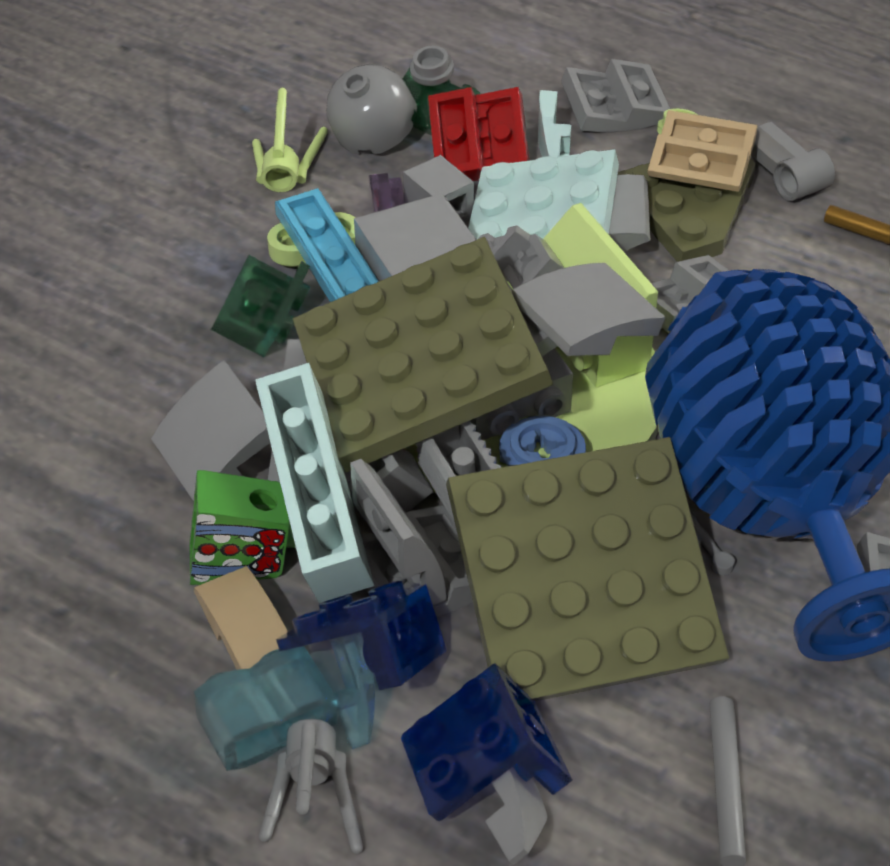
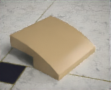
[648,110,757,192]

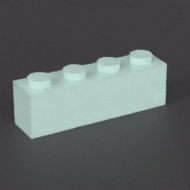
[255,363,375,603]

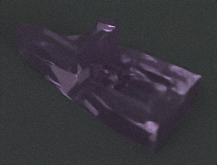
[368,173,405,213]

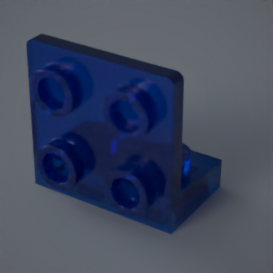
[276,581,447,690]
[401,663,573,821]

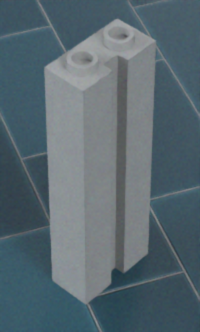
[354,193,573,440]

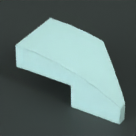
[538,90,571,157]

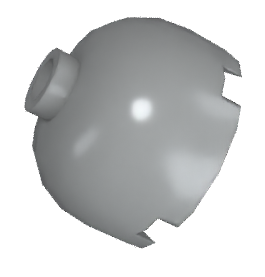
[326,64,417,154]

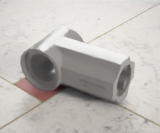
[751,122,835,201]

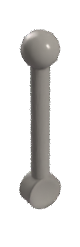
[689,508,735,576]

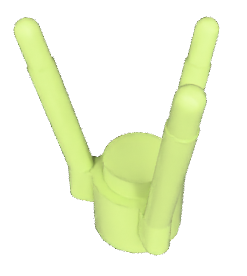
[252,87,328,192]

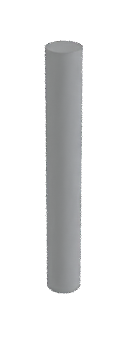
[710,696,746,866]

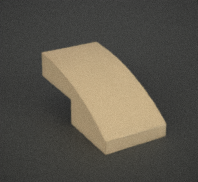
[194,566,299,684]

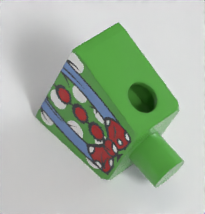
[189,470,296,585]

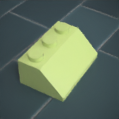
[543,203,658,388]

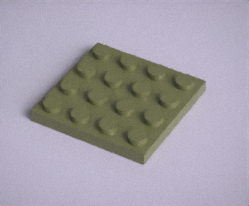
[292,236,554,473]
[446,437,729,709]

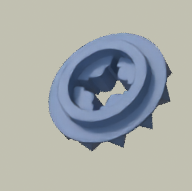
[499,416,586,466]

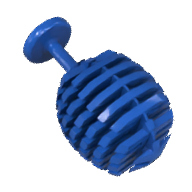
[645,269,890,661]

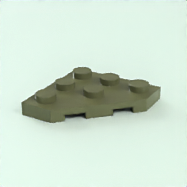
[617,158,756,262]

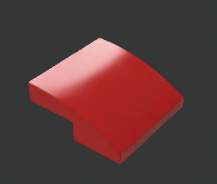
[428,87,530,181]

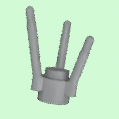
[259,719,363,854]

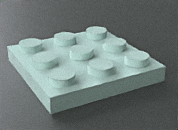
[468,149,619,240]

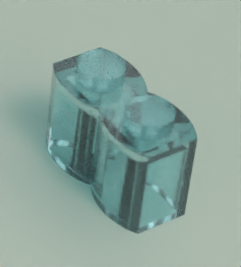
[194,646,337,771]

